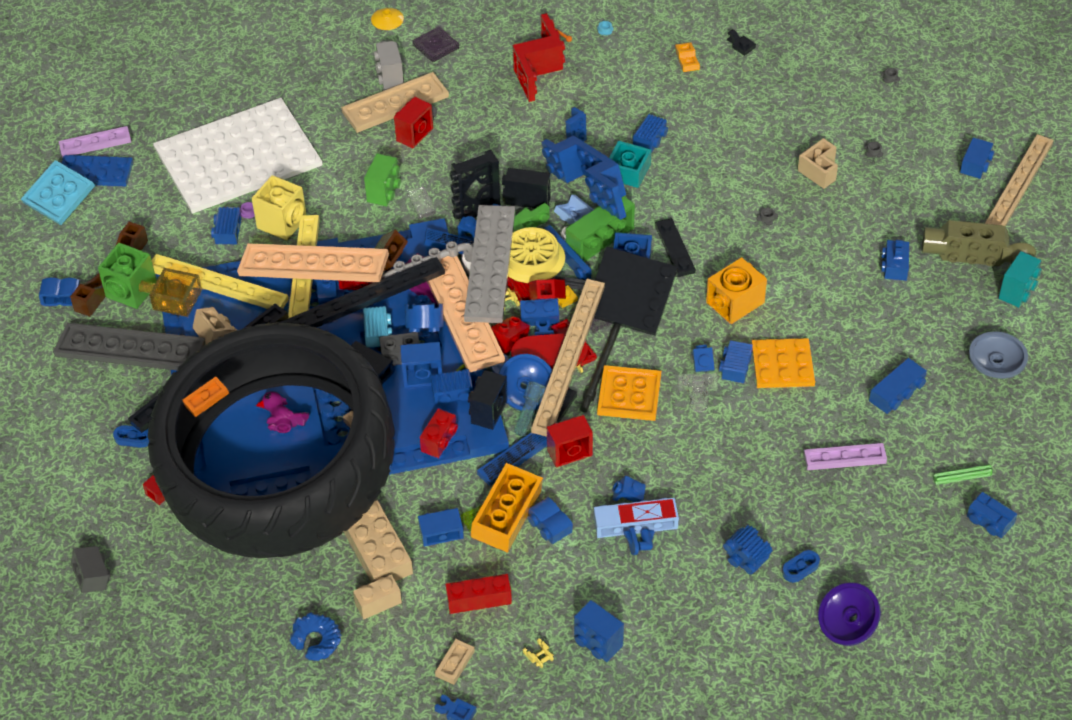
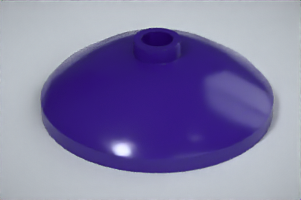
[818,583,881,646]

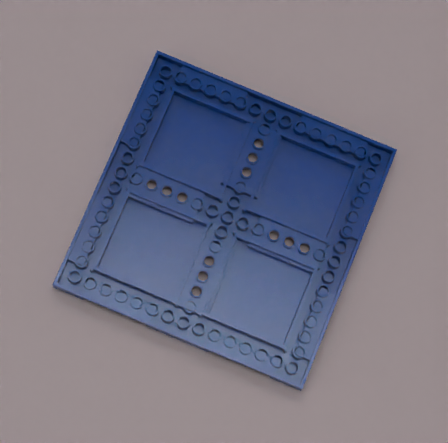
[156,218,509,496]

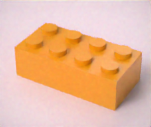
[471,463,543,553]

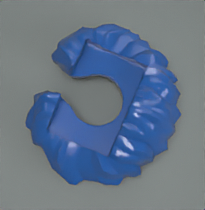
[290,612,342,661]

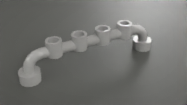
[381,241,473,280]

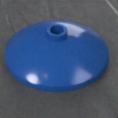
[499,354,552,412]

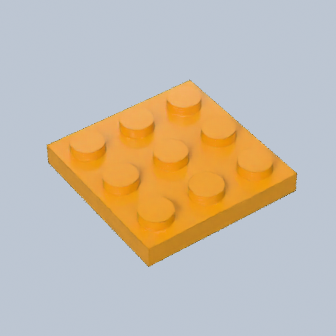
[751,338,815,388]
[597,365,662,421]

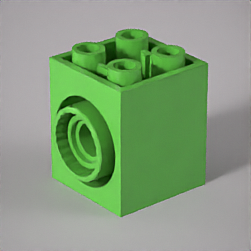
[98,243,157,309]

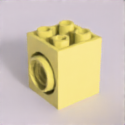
[252,175,306,241]

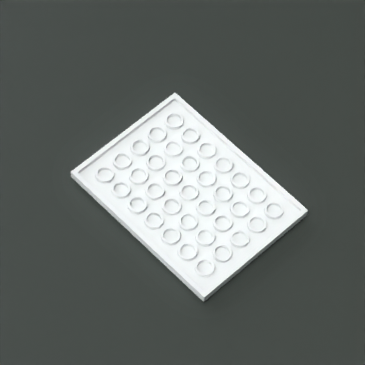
[153,98,323,214]

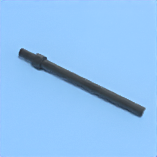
[580,323,621,412]

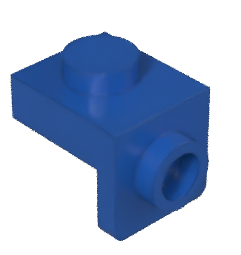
[691,345,715,373]
[612,475,646,502]

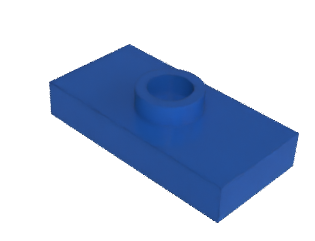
[317,279,337,303]

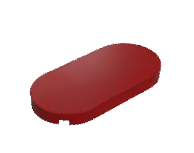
[511,333,588,369]

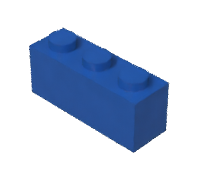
[869,358,927,414]

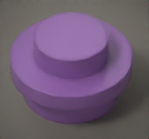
[240,202,255,219]

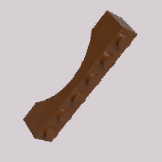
[70,221,148,317]

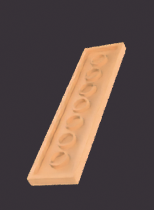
[237,243,389,282]
[427,256,505,372]

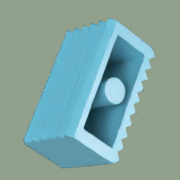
[363,306,392,347]

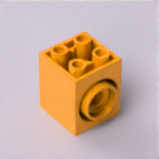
[706,257,767,324]

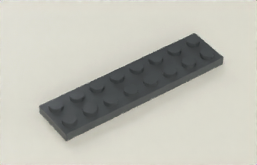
[53,323,205,371]

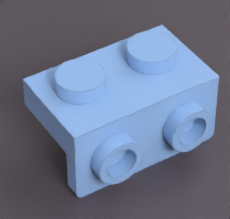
[554,194,594,224]

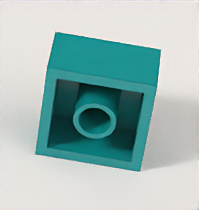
[609,141,652,188]
[999,251,1042,308]

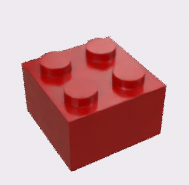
[394,96,433,149]
[547,415,593,468]

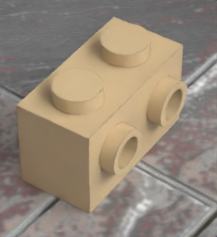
[353,574,402,620]

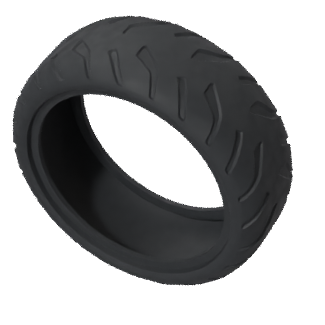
[148,322,395,558]

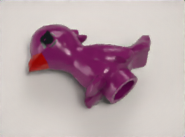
[256,391,309,433]

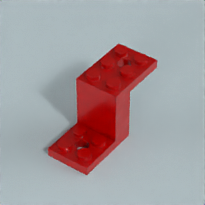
[512,13,565,102]

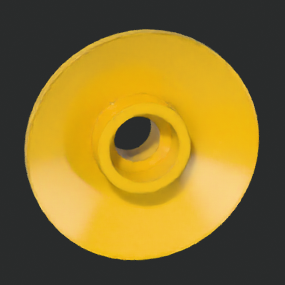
[371,8,404,30]

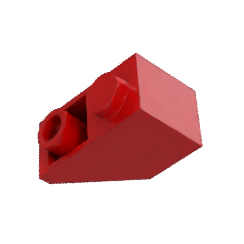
[529,279,566,300]

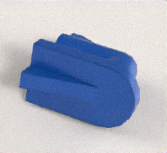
[623,528,655,555]

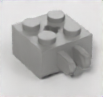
[374,41,404,90]

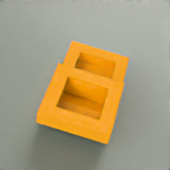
[675,42,700,72]

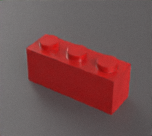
[445,574,512,614]

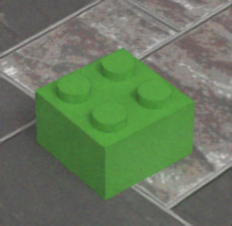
[364,154,401,206]

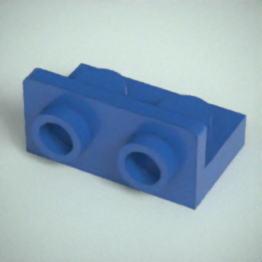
[566,107,587,142]

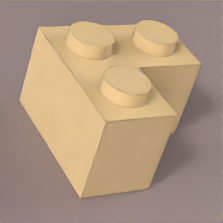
[798,138,838,189]

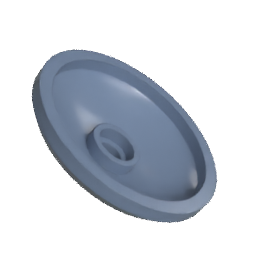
[969,332,1028,379]

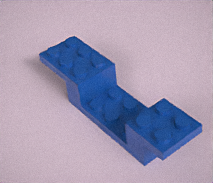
[541,135,626,220]

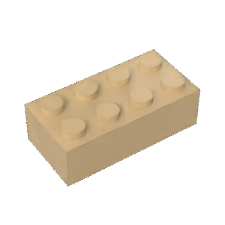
[343,500,413,583]

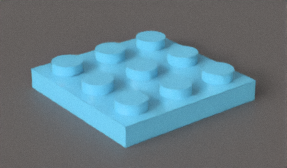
[21,160,95,225]

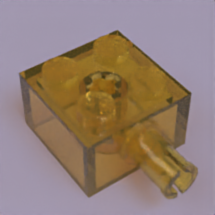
[139,268,202,317]

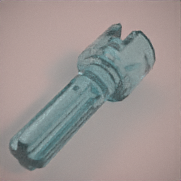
[514,381,546,437]

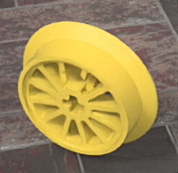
[508,227,565,283]

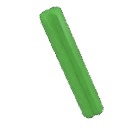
[933,464,993,485]

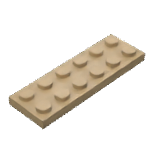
[341,72,449,133]

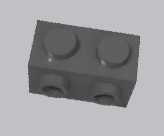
[379,332,419,366]
[71,546,110,593]

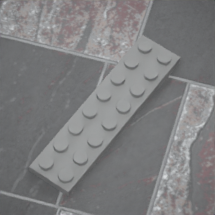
[464,205,516,323]

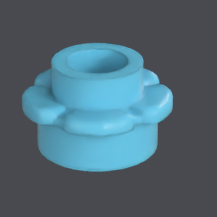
[597,21,614,35]

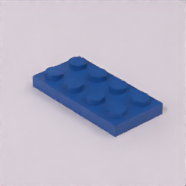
[61,155,134,187]

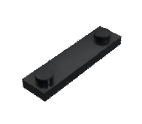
[655,218,696,277]

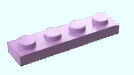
[59,126,131,158]
[804,443,887,470]

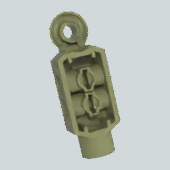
[922,220,1036,266]

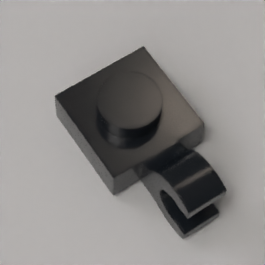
[727,29,756,56]

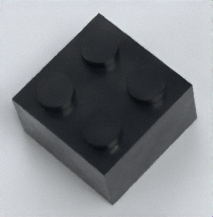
[468,370,508,430]

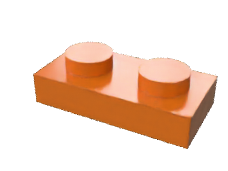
[182,377,229,417]

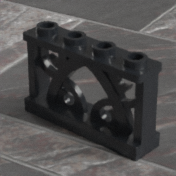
[449,150,501,222]

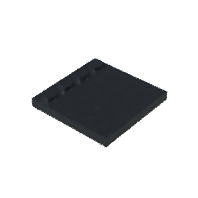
[594,246,678,336]

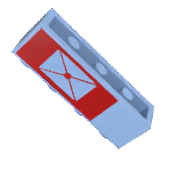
[594,498,679,538]

